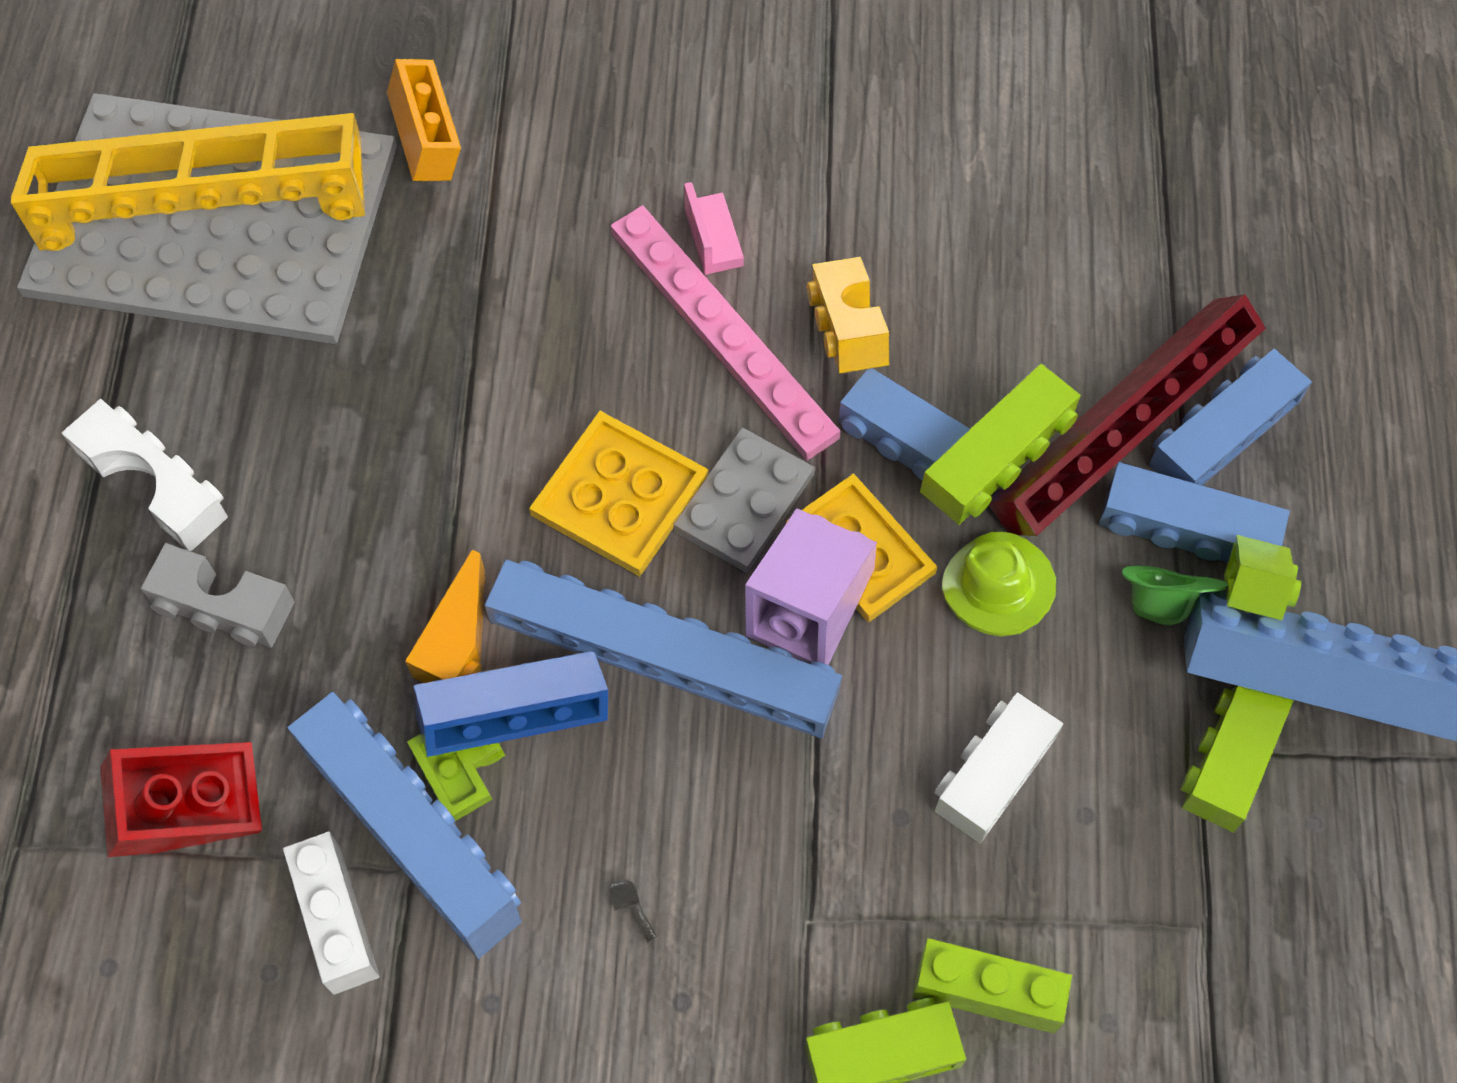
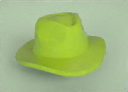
[942,532,1056,637]

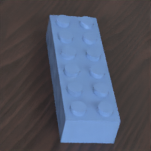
[1184,590,1457,742]
[287,692,522,960]

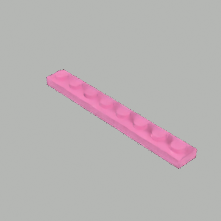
[610,205,841,461]

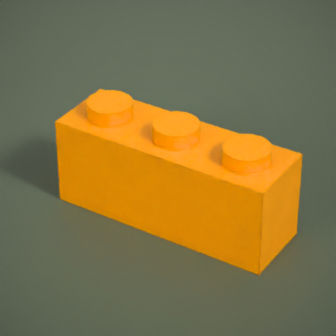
[387,59,461,181]

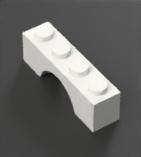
[62,399,228,552]

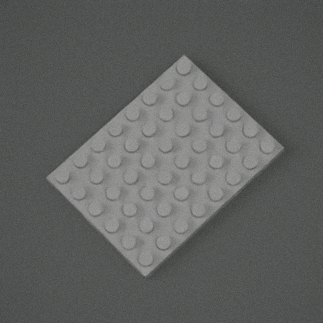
[17,93,397,344]

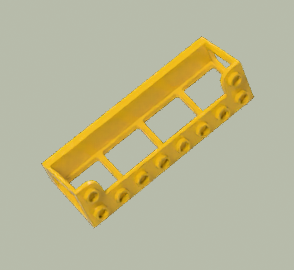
[11,113,365,251]

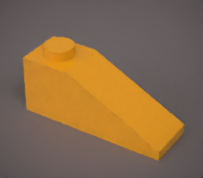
[405,550,485,683]

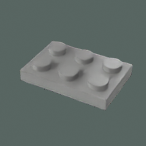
[674,427,815,573]

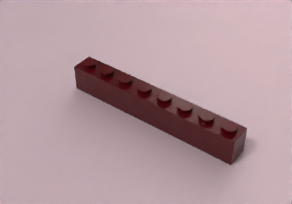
[989,294,1266,536]

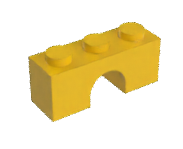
[807,257,889,373]

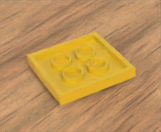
[529,411,708,577]

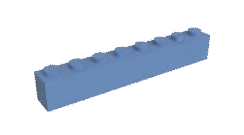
[485,559,842,739]

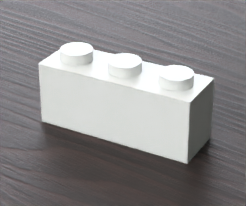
[934,692,1064,844]
[283,832,380,995]

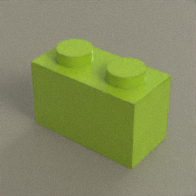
[1224,535,1301,620]

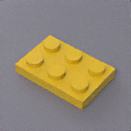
[786,473,937,623]

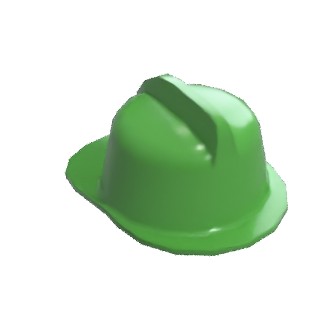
[1122,565,1228,625]

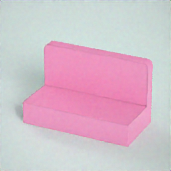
[684,182,744,275]

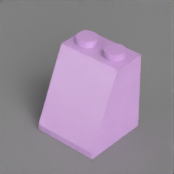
[745,508,877,665]

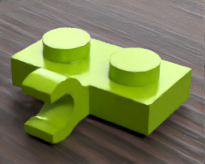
[407,734,506,821]

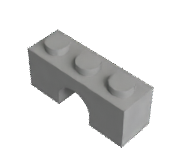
[141,543,295,648]

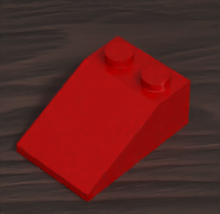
[100,742,262,857]

